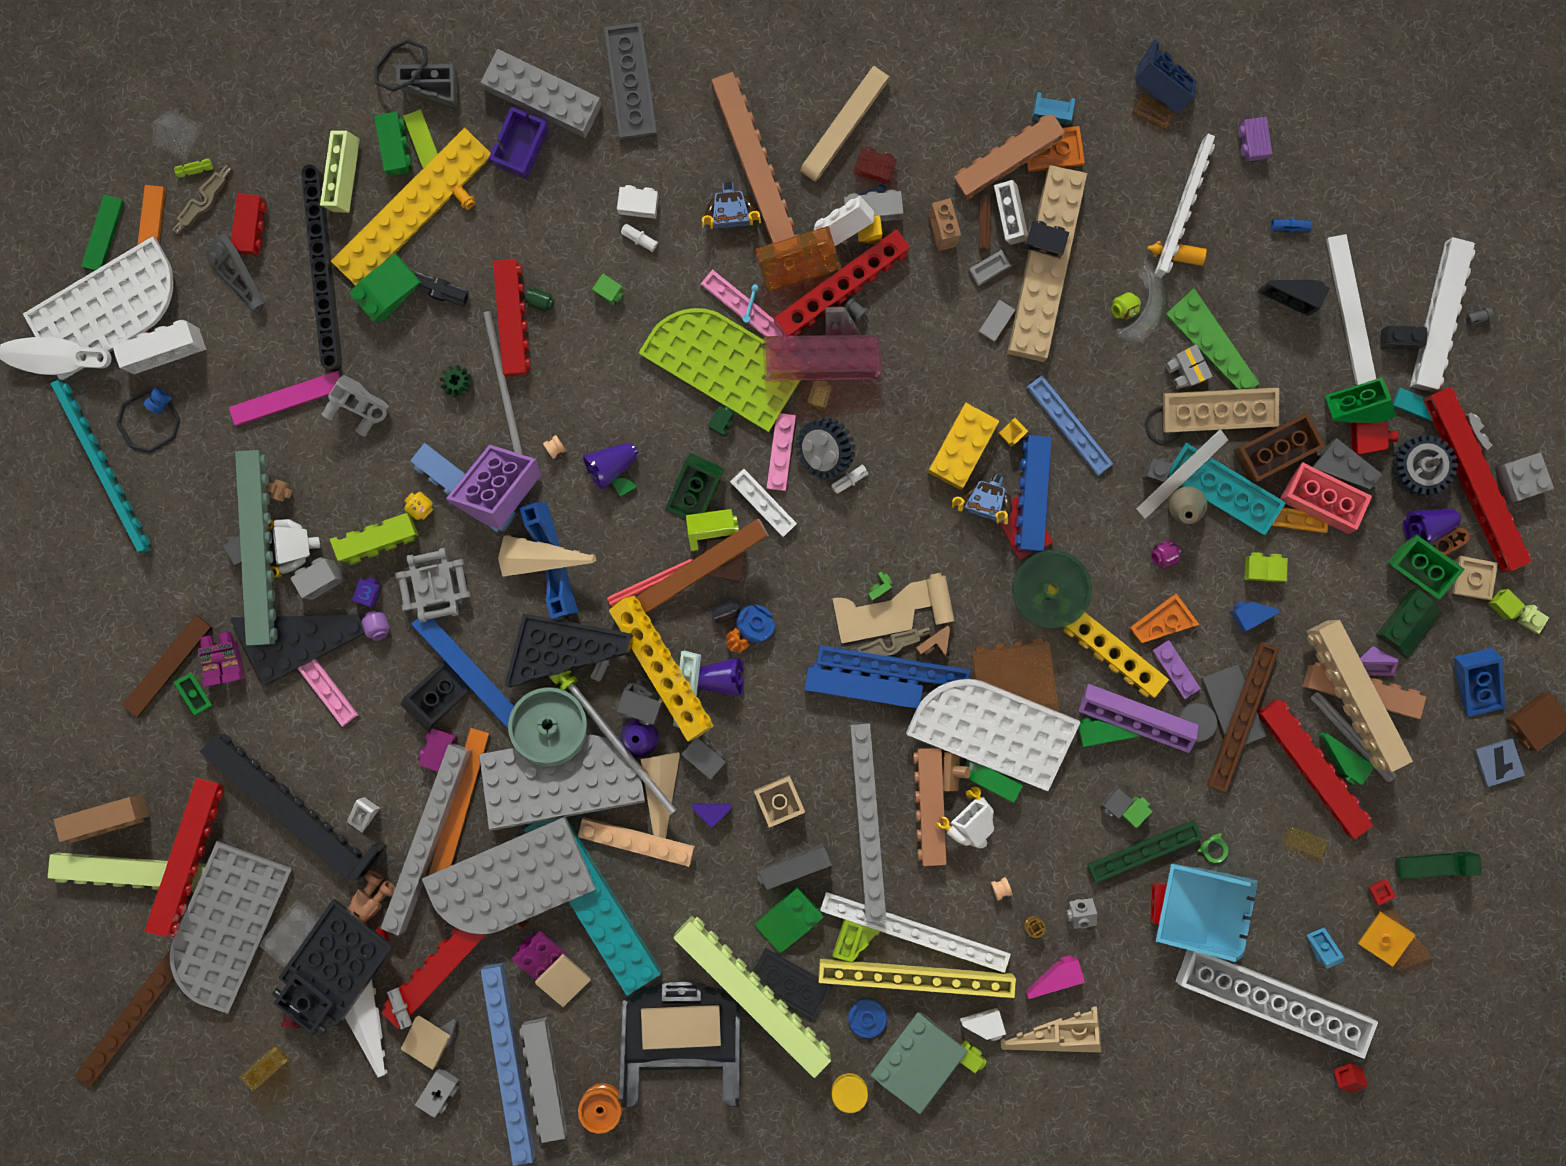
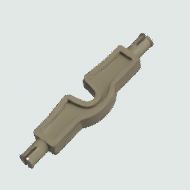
[172,165,232,235]
[857,627,931,656]

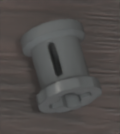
[844,297,868,322]

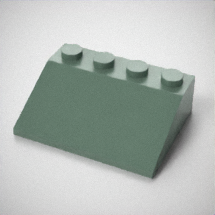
[871,1012,968,1114]

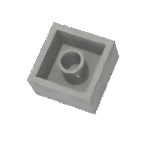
[1495,452,1554,503]
[291,557,345,600]

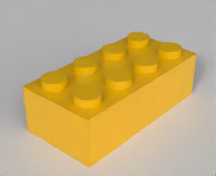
[928,403,999,490]

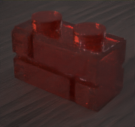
[854,147,897,185]

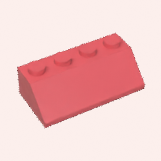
[1280,462,1372,534]

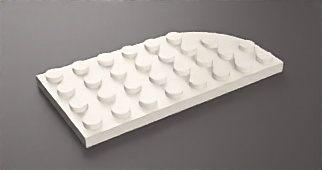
[23,236,173,380]
[906,679,1080,791]

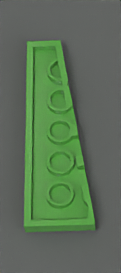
[1165,288,1259,390]

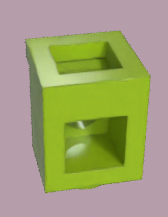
[960,1039,987,1074]

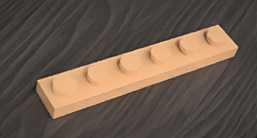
[578,817,695,867]

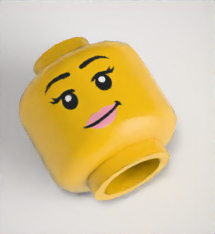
[404,492,433,520]

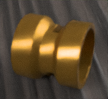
[1024,916,1046,938]

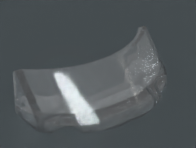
[1114,263,1166,345]

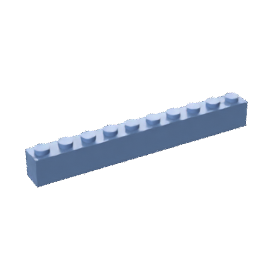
[481,963,536,1166]

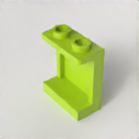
[686,509,739,551]

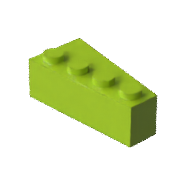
[330,513,419,565]

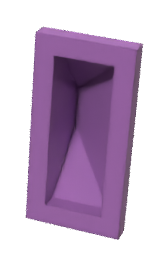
[1360,647,1399,676]

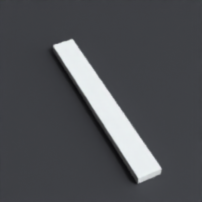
[1326,234,1376,385]

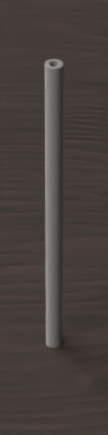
[483,311,523,455]

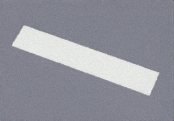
[1137,429,1228,519]

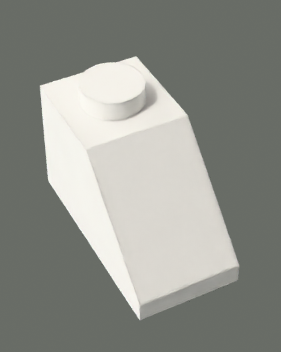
[960,1008,1006,1041]

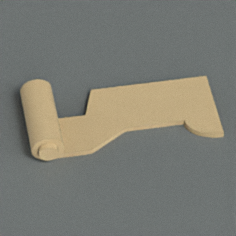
[832,573,955,643]

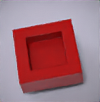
[1368,879,1396,905]

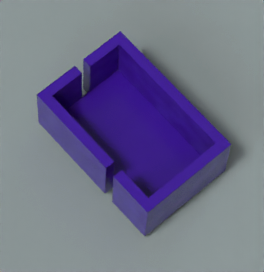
[488,106,549,180]

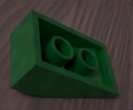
[665,453,725,518]

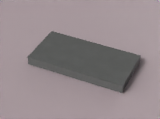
[1201,664,1266,745]

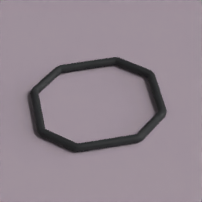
[374,40,428,92]
[116,389,180,452]

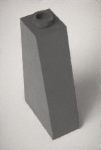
[757,843,832,890]

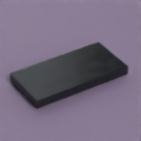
[753,948,833,1020]

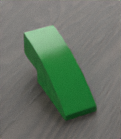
[964,759,1023,803]

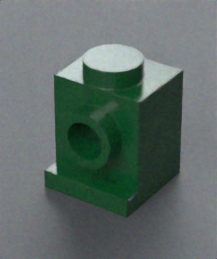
[708,406,735,438]

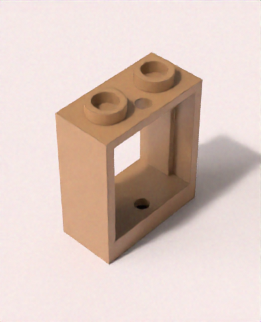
[928,198,961,251]

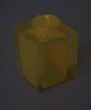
[807,380,832,411]

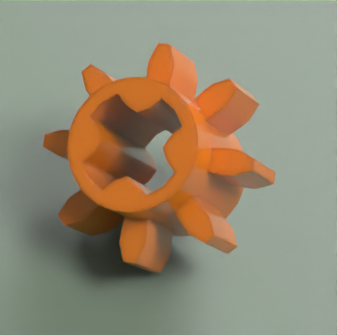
[725,628,749,653]

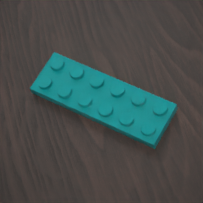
[1167,443,1286,535]

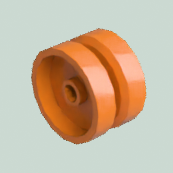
[578,1083,623,1134]

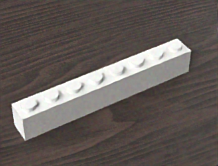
[1410,237,1475,392]

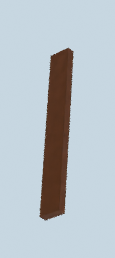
[1206,642,1279,793]

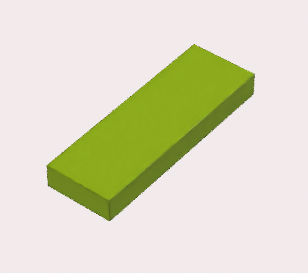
[403,110,438,169]

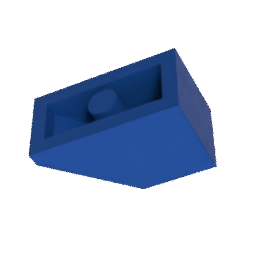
[1230,601,1280,632]

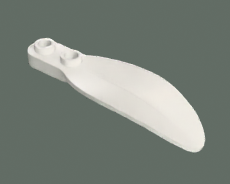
[0,337,111,375]

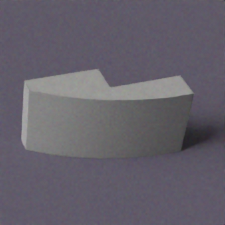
[1465,412,1492,452]

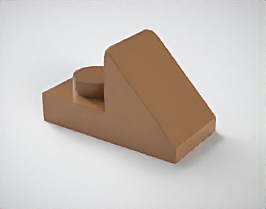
[915,626,950,656]

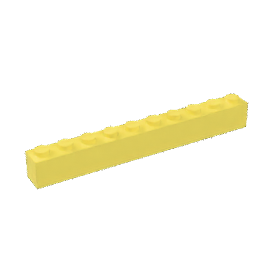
[818,959,1016,998]

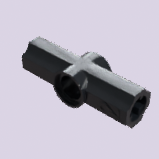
[414,272,469,307]

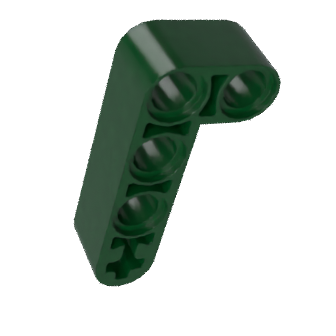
[1396,852,1482,878]

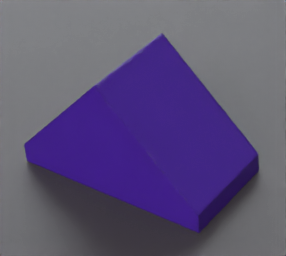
[692,803,732,828]

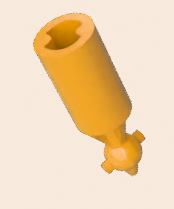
[1147,241,1207,266]

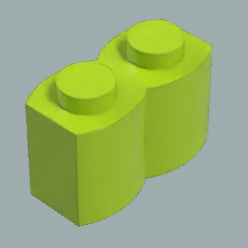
[1244,553,1288,582]

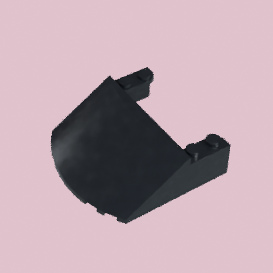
[619,982,740,1108]

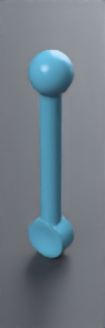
[743,285,759,323]

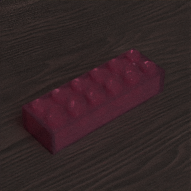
[763,335,882,381]

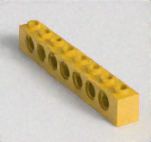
[1031,583,1169,698]
[609,596,714,741]

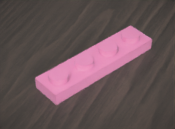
[767,413,796,491]

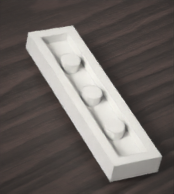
[730,469,797,537]

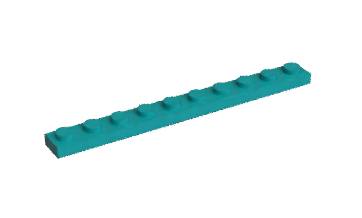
[50,380,151,553]

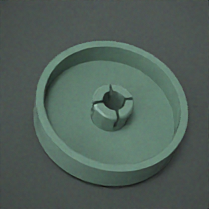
[508,688,588,767]

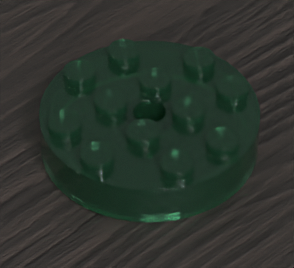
[1012,550,1092,628]

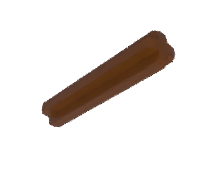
[979,193,991,250]

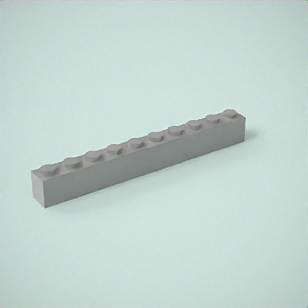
[850,724,886,922]
[381,744,472,935]

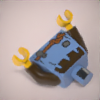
[702,182,761,229]
[952,474,1013,524]

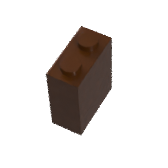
[1506,693,1566,751]

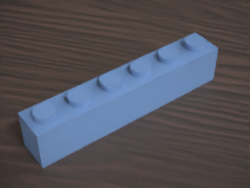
[411,443,518,532]

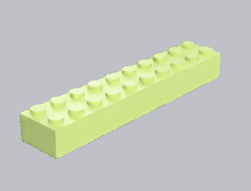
[674,916,831,1078]

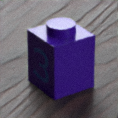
[352,577,382,607]

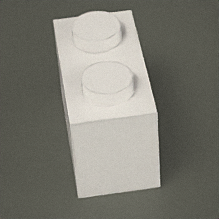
[617,185,659,219]

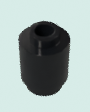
[711,599,740,623]

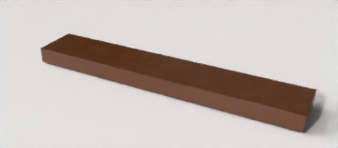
[122,615,212,717]

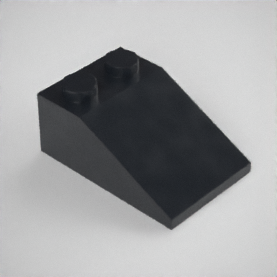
[1257,280,1330,317]
[400,661,470,731]

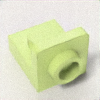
[1517,605,1549,634]

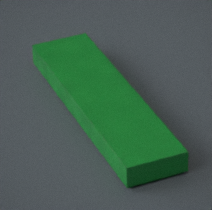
[81,195,124,271]

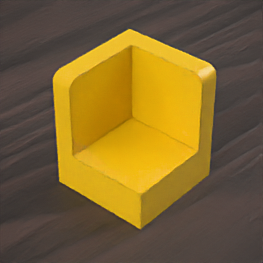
[998,418,1028,447]

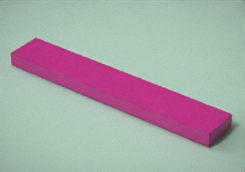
[229,371,341,426]

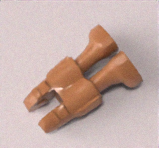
[348,870,395,923]

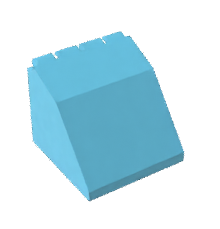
[1156,864,1258,962]

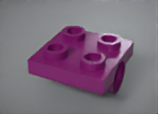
[512,931,568,980]

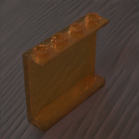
[971,638,1059,711]

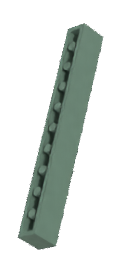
[235,450,277,646]

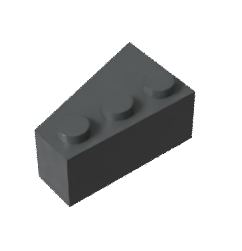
[396,64,458,109]
[1310,438,1382,491]

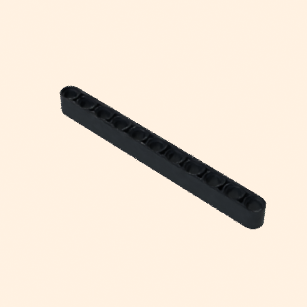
[301,164,342,372]

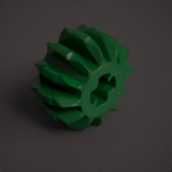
[440,365,473,398]

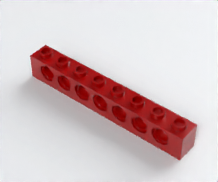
[774,229,910,340]

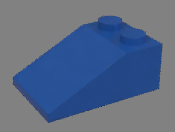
[1454,648,1506,717]

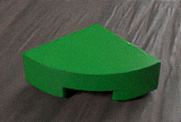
[612,478,637,497]

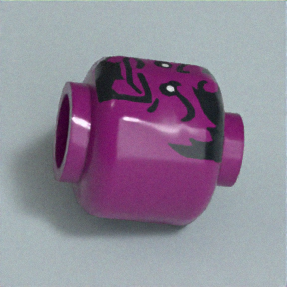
[1151,540,1181,568]

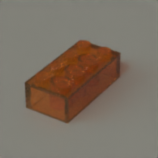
[755,226,842,292]

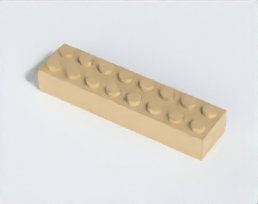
[1307,620,1413,772]

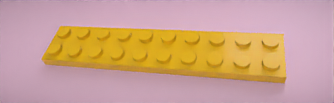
[331,128,490,285]

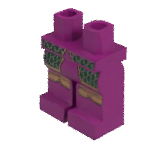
[198,632,246,687]

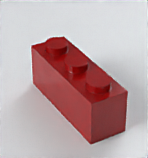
[231,193,267,256]

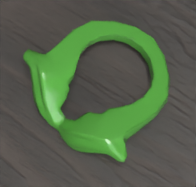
[1198,833,1228,863]

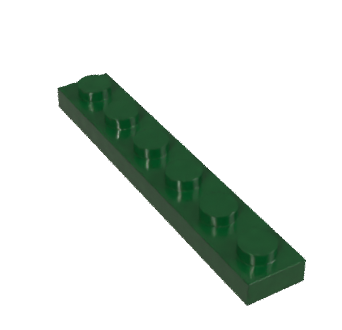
[1087,820,1203,883]

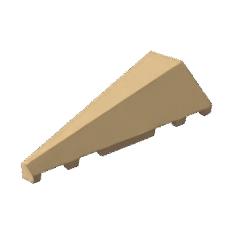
[498,535,596,577]
[641,752,680,839]
[1001,1007,1101,1052]

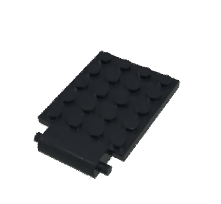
[272,899,394,1035]

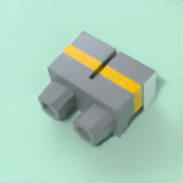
[1165,344,1213,389]

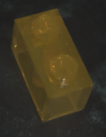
[240,1045,289,1092]

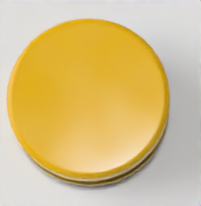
[831,1073,868,1113]

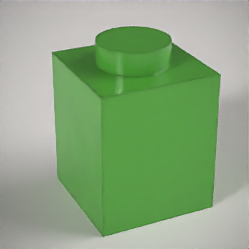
[592,274,624,305]
[1122,796,1153,828]

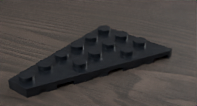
[504,613,633,688]
[230,615,365,686]

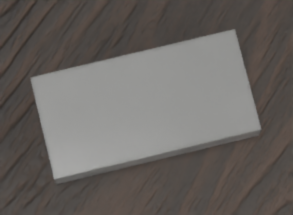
[968,250,1011,286]
[978,300,1015,342]

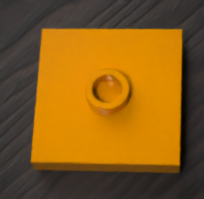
[1358,912,1415,966]

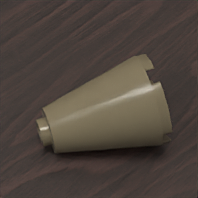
[1168,486,1207,524]

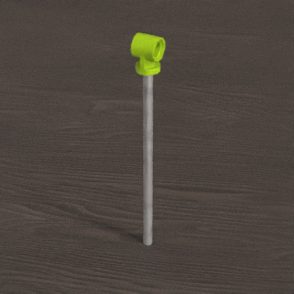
[550,671,676,815]

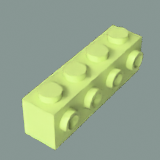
[320,131,360,213]

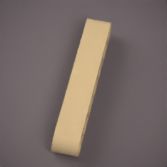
[800,66,890,182]

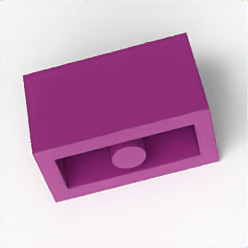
[418,728,458,772]

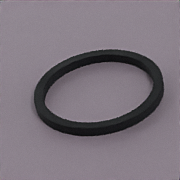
[1145,406,1183,444]

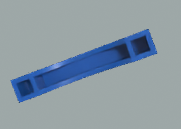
[520,502,578,619]

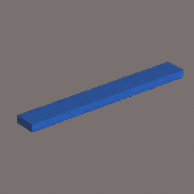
[411,618,514,729]
[816,645,971,685]

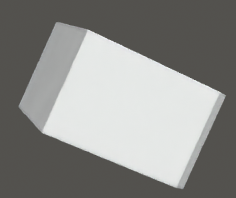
[347,797,380,833]

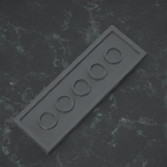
[604,22,657,140]

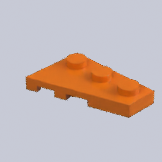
[1129,594,1200,643]

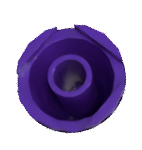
[583,442,638,490]
[1403,509,1461,544]
[697,658,744,697]
[620,719,659,757]

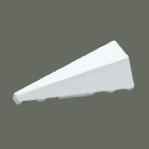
[345,979,388,1077]

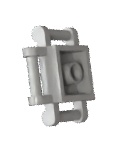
[395,548,470,623]

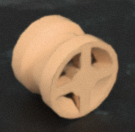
[543,435,566,459]
[991,877,1012,901]

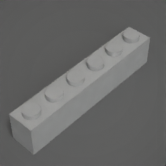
[520,1018,567,1143]

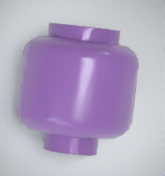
[361,611,390,641]

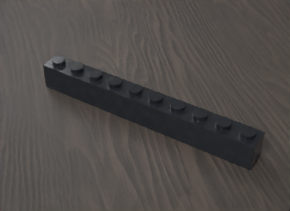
[200,733,363,879]

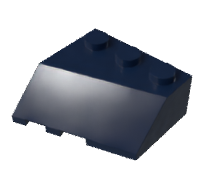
[1135,40,1197,114]

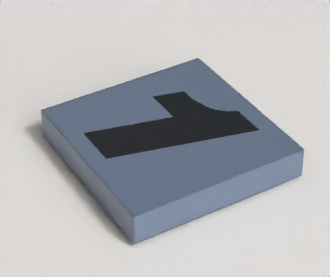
[1474,738,1525,787]

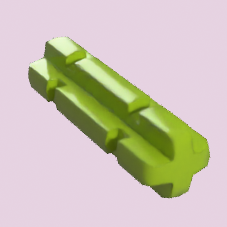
[174,159,213,178]

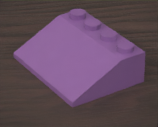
[446,445,542,529]

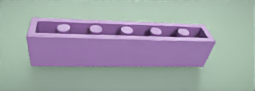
[1078,684,1199,753]

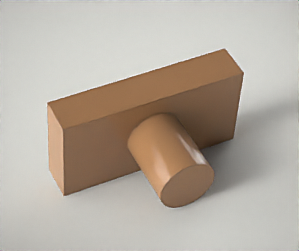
[943,752,971,791]

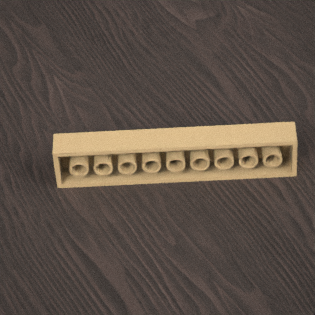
[1007,165,1087,362]

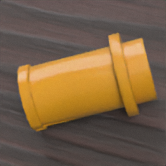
[452,185,475,210]

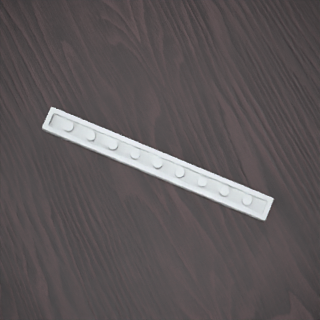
[820,892,1010,973]

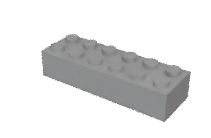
[481,49,602,138]

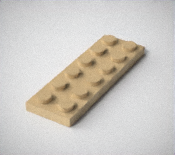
[1163,388,1279,432]

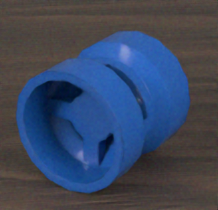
[144,387,171,414]

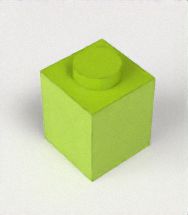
[1487,589,1525,620]

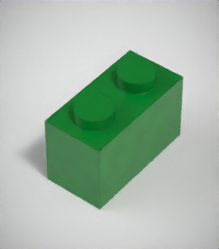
[173,672,212,717]

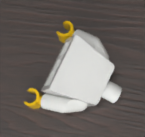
[269,519,320,578]
[934,787,994,848]

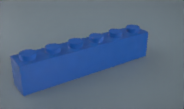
[1014,435,1052,553]
[804,664,923,708]

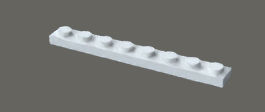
[1154,134,1215,278]

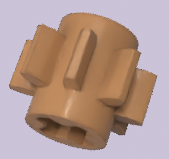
[266,479,293,502]

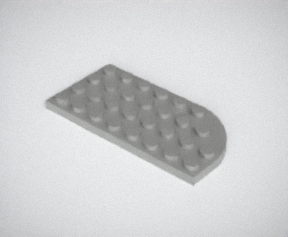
[479,735,645,831]
[422,817,596,934]
[170,841,292,1013]

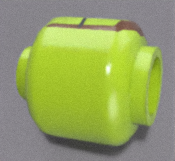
[1111,292,1141,321]

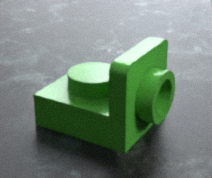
[868,572,892,601]

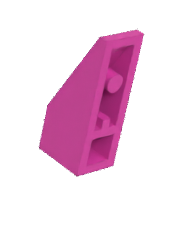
[1025,955,1085,999]

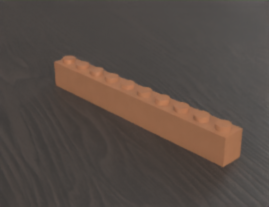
[711,72,801,260]

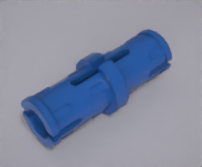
[1271,218,1312,233]

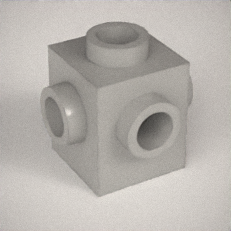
[1066,898,1097,929]

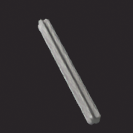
[1311,692,1396,782]

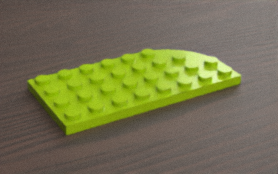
[639,308,808,433]

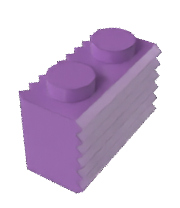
[1238,117,1272,162]

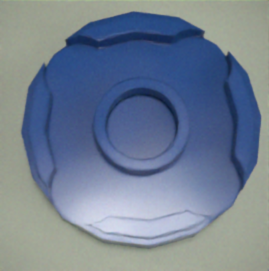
[737,605,775,642]
[848,998,887,1038]

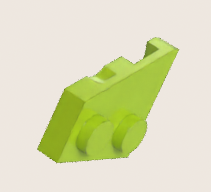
[832,919,880,962]

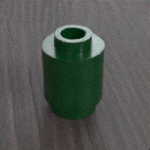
[525,288,555,313]

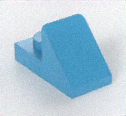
[1307,928,1345,969]

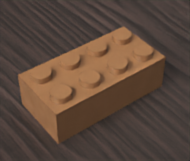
[53,794,150,844]

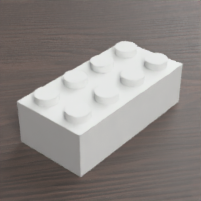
[112,320,206,374]

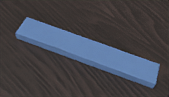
[1026,375,1113,476]

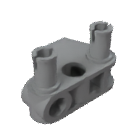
[321,375,389,436]

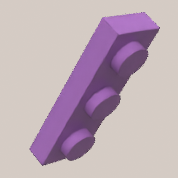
[1152,640,1201,699]

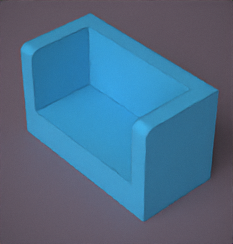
[1032,92,1075,126]

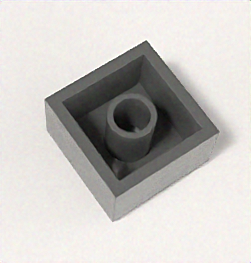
[617,682,664,725]

